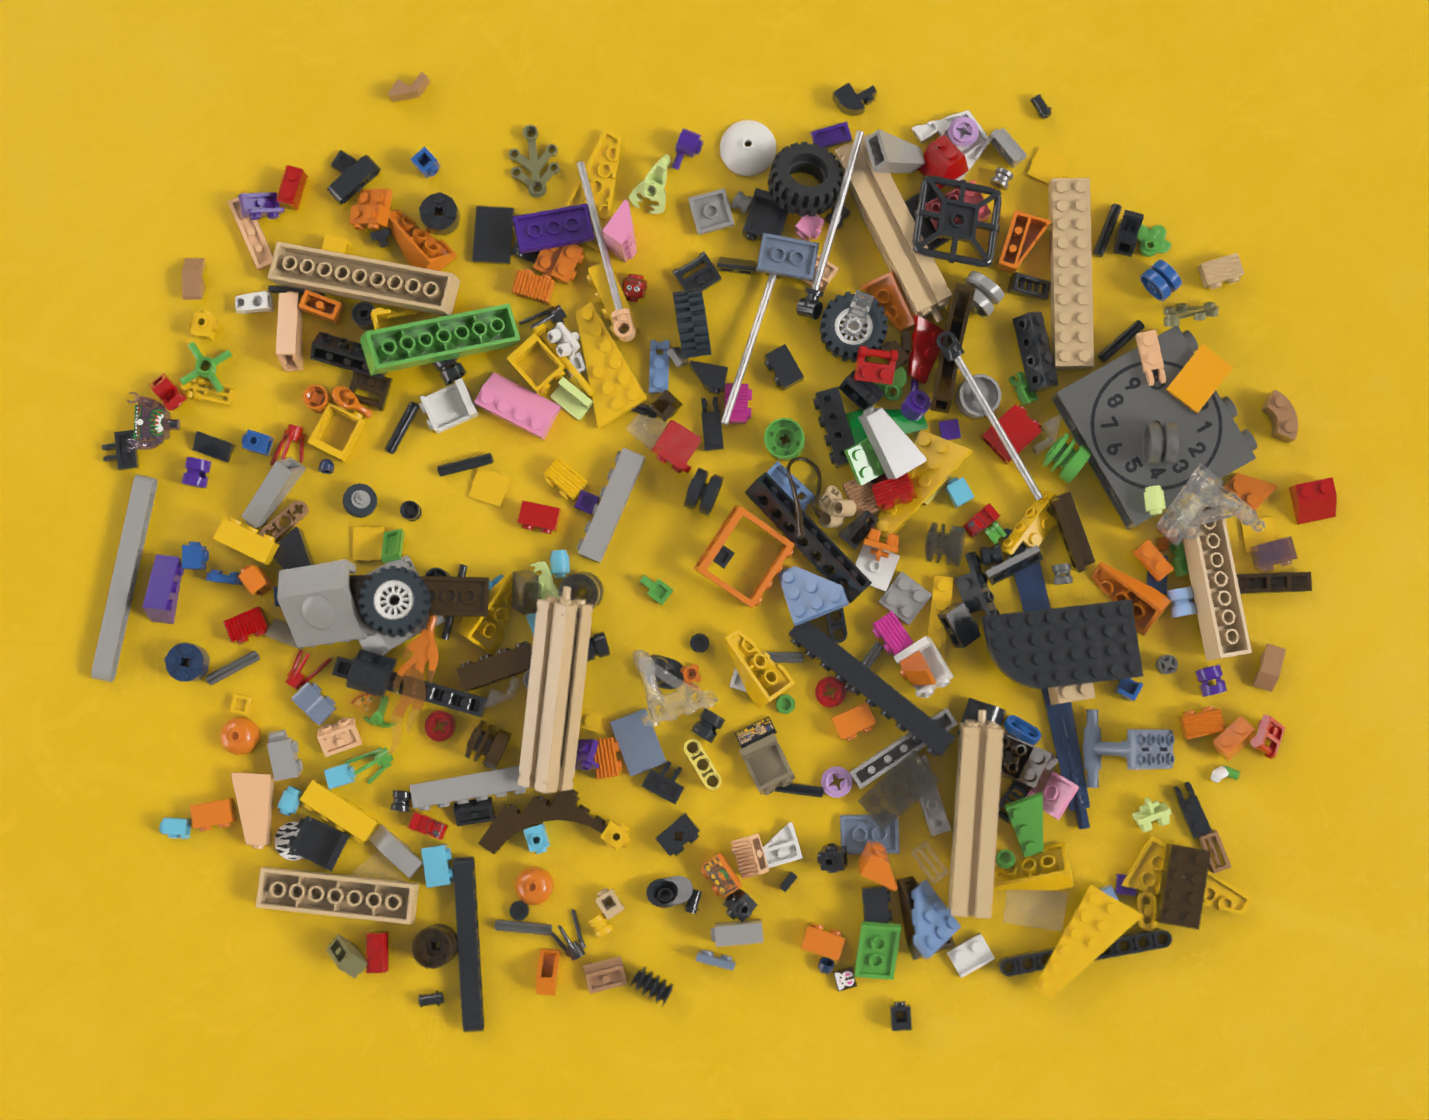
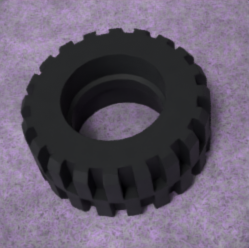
[768,142,843,217]

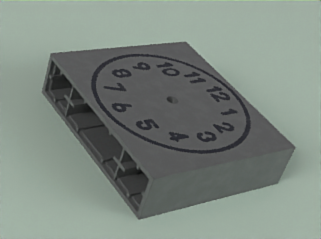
[1051,326,1257,530]

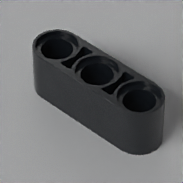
[327,155,381,205]
[825,608,847,644]

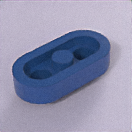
[206,570,244,585]
[1004,715,1041,745]

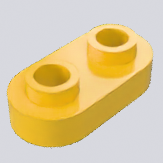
[1136,891,1158,931]

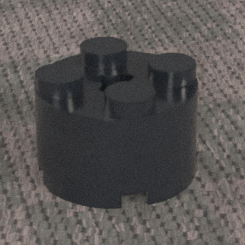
[419,192,460,235]

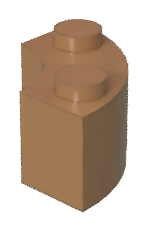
[1261,390,1298,443]

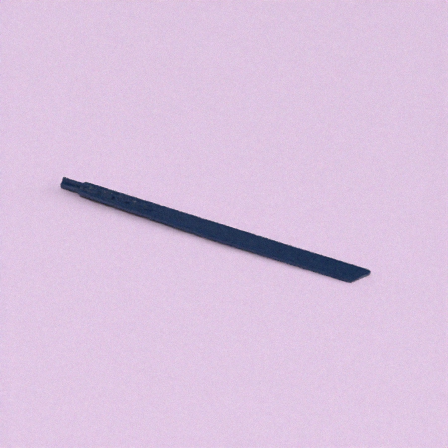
[1004,528,1090,830]

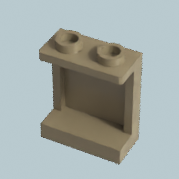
[739,733,795,795]

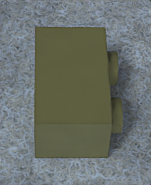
[326,934,368,978]

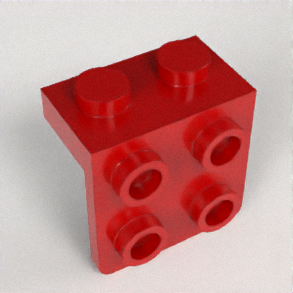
[651,420,701,474]

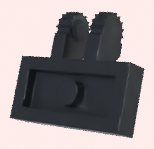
[102,430,139,471]
[641,761,685,804]

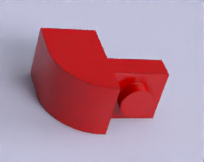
[150,373,187,411]

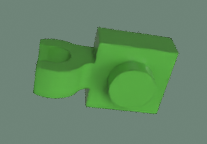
[1009,371,1039,406]
[1169,541,1189,577]
[640,575,673,605]

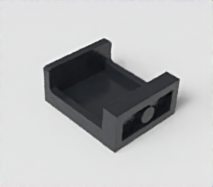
[742,188,789,241]
[287,815,349,872]

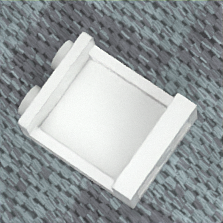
[419,378,479,434]
[894,636,954,698]

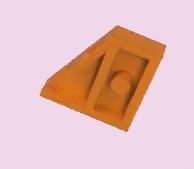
[1223,473,1277,514]

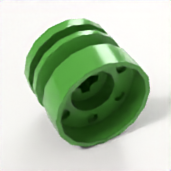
[764,418,805,461]
[1042,433,1092,484]

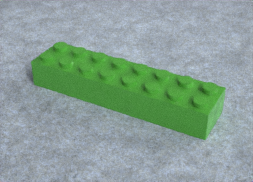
[360,304,520,375]

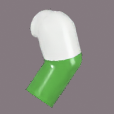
[1210,765,1240,783]

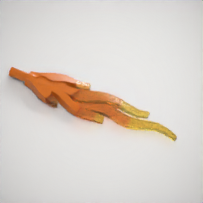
[387,616,439,755]

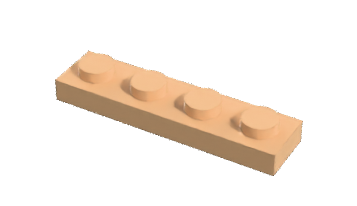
[228,197,273,271]

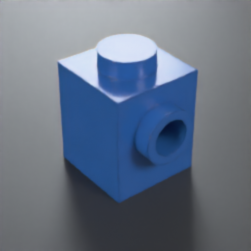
[411,146,441,179]
[242,429,274,456]
[182,542,209,570]

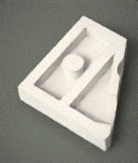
[763,822,803,868]

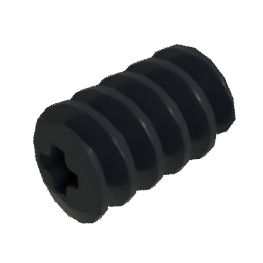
[629,966,673,1007]

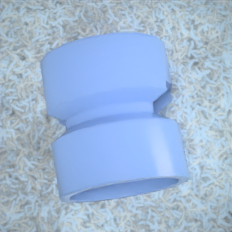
[1167,587,1197,618]

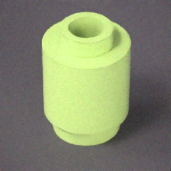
[1144,486,1166,515]

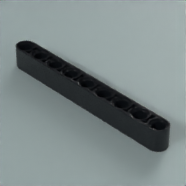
[453,856,484,1033]
[998,928,1172,976]

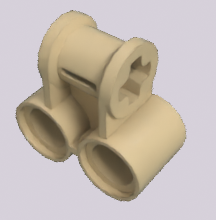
[817,485,856,528]

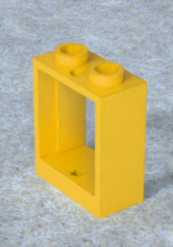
[506,333,566,395]
[308,402,366,462]

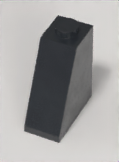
[273,526,314,570]

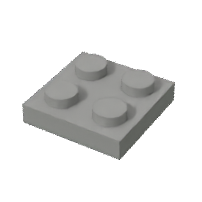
[688,188,734,236]
[878,572,932,625]

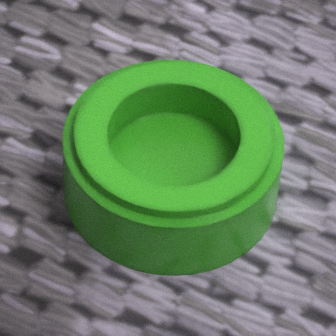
[776,695,795,714]

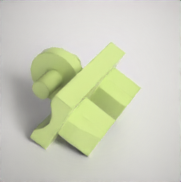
[1132,798,1172,832]

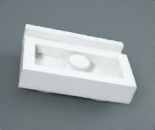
[947,933,995,978]

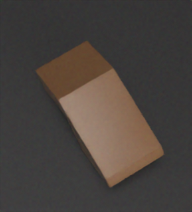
[388,72,430,102]
[182,258,206,300]
[1253,643,1286,692]

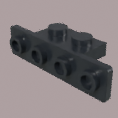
[954,551,1000,616]

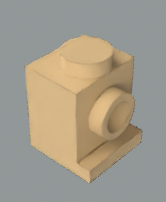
[595,888,625,920]

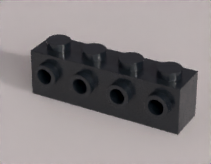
[1012,312,1059,392]
[310,332,388,380]
[813,387,855,468]

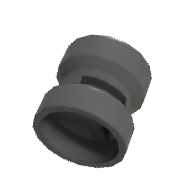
[1052,563,1073,585]

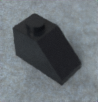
[690,360,728,395]

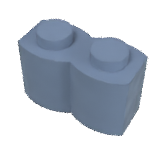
[291,682,337,726]

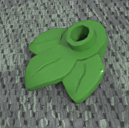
[1137,224,1172,257]
[873,367,907,401]

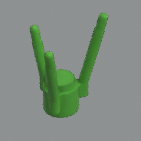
[345,747,394,784]

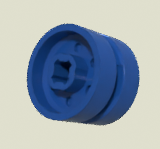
[1140,259,1182,302]

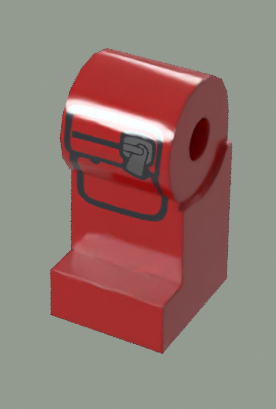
[962,503,1000,539]
[408,811,449,840]

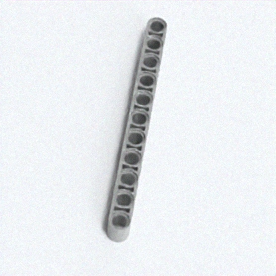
[91,475,157,682]

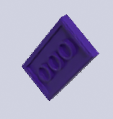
[513,203,595,254]

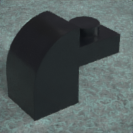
[832,83,877,116]
[1113,210,1144,257]

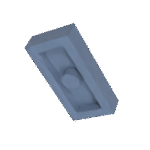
[696,949,735,971]

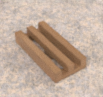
[1198,830,1231,874]

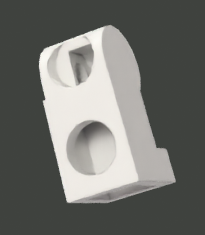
[235,291,274,314]

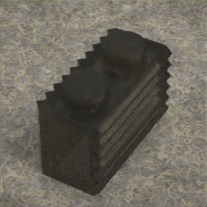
[511,570,539,615]

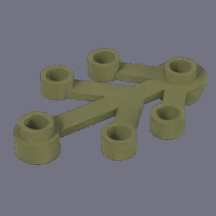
[509,125,560,198]
[1164,302,1219,327]

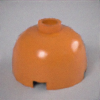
[220,717,260,755]
[515,866,554,906]

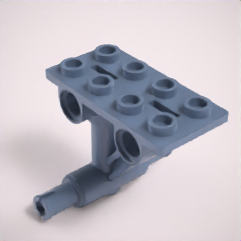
[1083,709,1175,788]

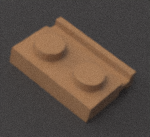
[583,956,628,994]

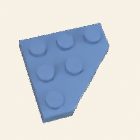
[778,566,849,626]
[911,880,961,959]

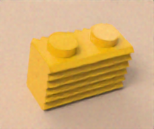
[544,457,588,501]

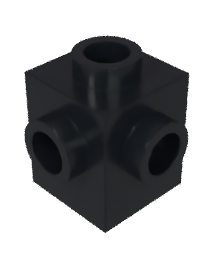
[817,843,848,873]
[723,888,758,922]

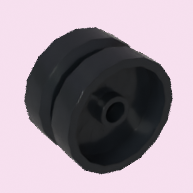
[684,467,724,516]

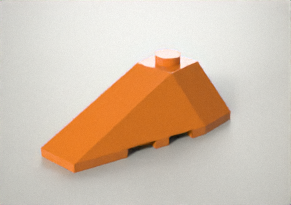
[388,209,457,271]

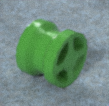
[984,520,1007,544]

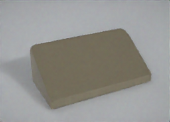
[265,618,304,650]

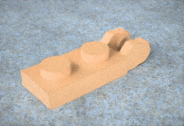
[1136,330,1166,386]

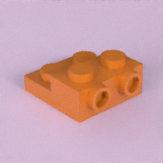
[349,188,393,230]
[532,244,585,285]

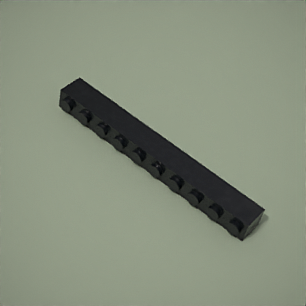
[788,621,956,757]

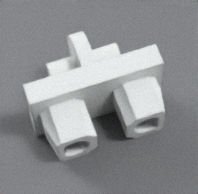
[546,322,580,360]

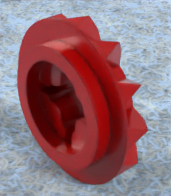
[815,677,846,707]
[425,711,456,742]

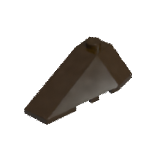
[897,876,955,961]

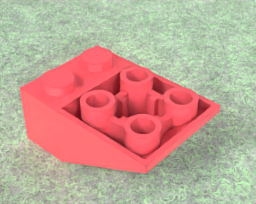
[925,180,991,239]

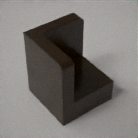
[649,390,683,422]

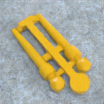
[180,377,234,405]

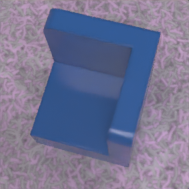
[1113,678,1144,701]

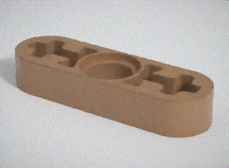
[260,501,309,542]

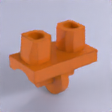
[864,528,900,562]

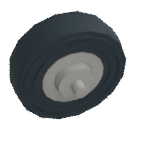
[342,483,378,518]

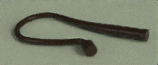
[786,457,825,539]

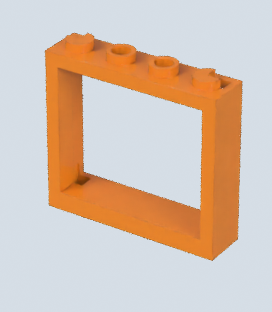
[693,505,795,608]

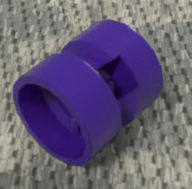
[181,457,212,488]
[1195,664,1227,697]

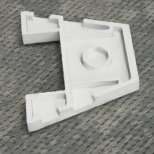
[912,110,991,181]

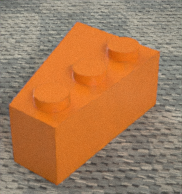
[995,210,1051,274]

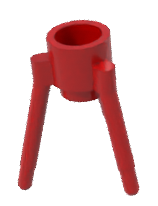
[270,424,306,466]
[285,650,332,690]

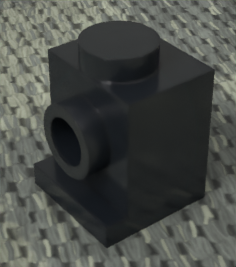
[890,1001,912,1031]

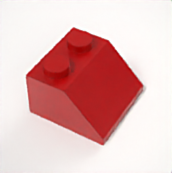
[917,135,969,189]
[1289,477,1337,525]

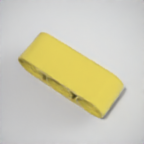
[684,739,721,790]

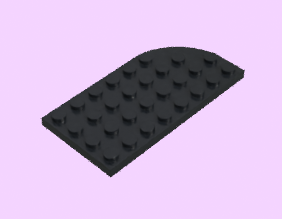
[982,600,1143,689]

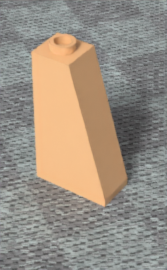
[276,291,303,371]
[232,772,275,849]

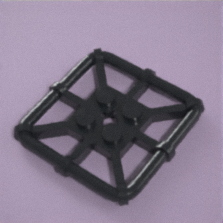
[912,175,1002,267]

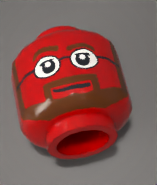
[622,273,647,302]

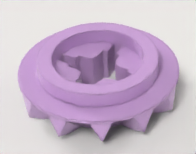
[948,117,979,147]
[821,766,852,798]

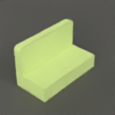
[551,377,593,420]

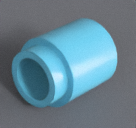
[550,550,570,578]
[277,786,303,816]

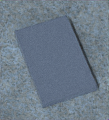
[756,233,819,281]
[610,708,667,777]
[840,814,900,854]

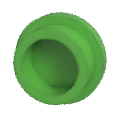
[996,849,1015,869]

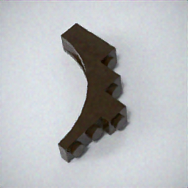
[930,283,976,414]
[478,789,607,854]

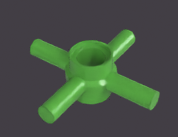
[179,342,233,393]

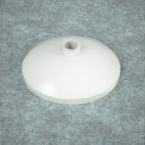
[720,120,776,176]

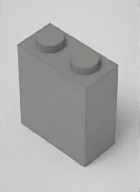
[711,919,763,947]

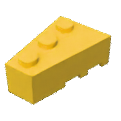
[213,517,279,565]

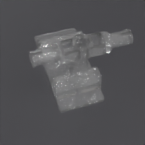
[1156,463,1265,545]
[632,649,718,727]

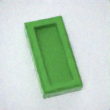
[381,529,404,563]

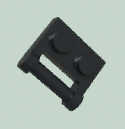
[672,251,722,292]

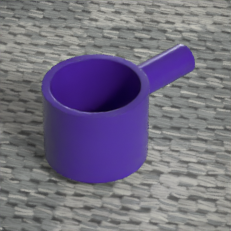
[672,128,704,170]
[901,380,931,421]

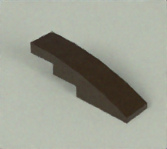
[1237,572,1312,594]

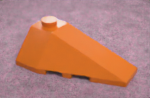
[1091,562,1171,636]

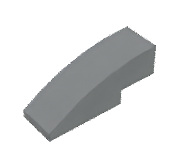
[369,824,423,878]

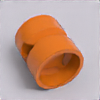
[303,384,333,413]

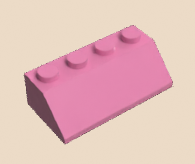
[603,200,637,262]
[474,372,561,440]

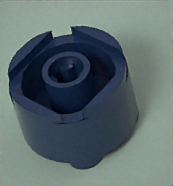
[165,643,210,682]

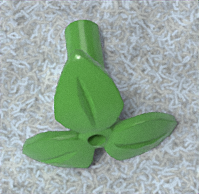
[364,696,397,728]

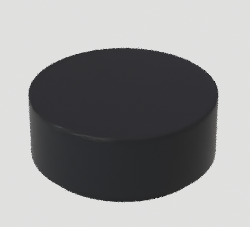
[690,633,709,653]
[510,900,530,921]

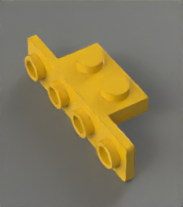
[1001,490,1056,555]

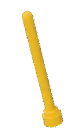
[531,323,594,396]

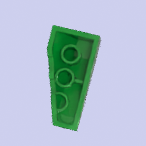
[846,409,928,444]

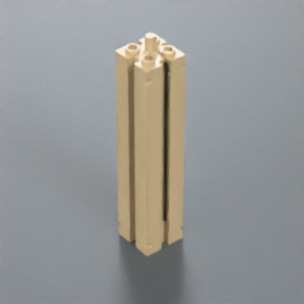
[835,134,952,323]
[518,586,593,793]
[948,710,1004,918]

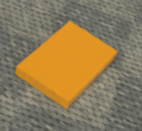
[1166,344,1233,414]

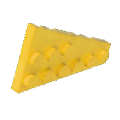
[565,129,622,252]
[575,302,648,429]
[873,430,973,539]
[1121,835,1253,915]
[1033,885,1143,999]

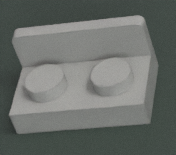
[989,128,1027,168]

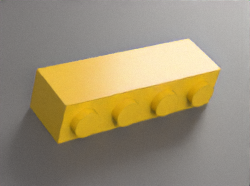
[586,262,640,341]
[300,780,380,843]

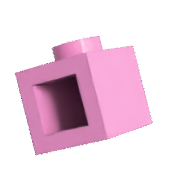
[795,214,824,241]

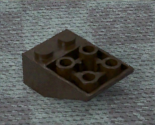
[1001,733,1058,793]

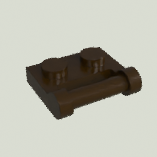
[349,372,393,412]

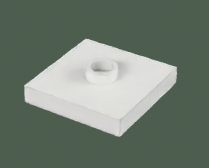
[855,544,900,592]

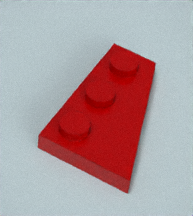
[907,315,945,384]

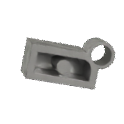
[267,730,303,781]

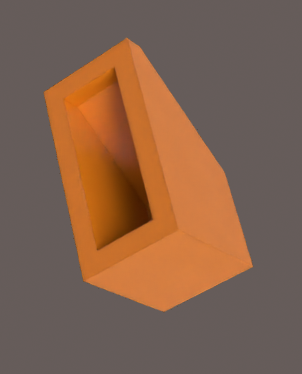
[899,650,937,685]
[536,949,560,996]

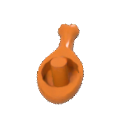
[332,386,372,419]

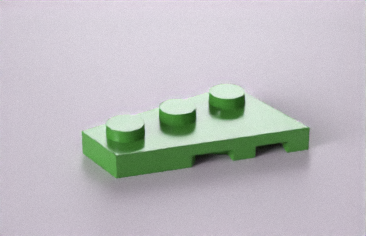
[1005,792,1043,857]

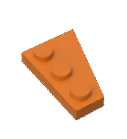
[860,270,916,331]

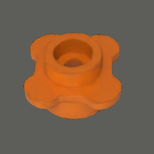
[680,664,702,685]

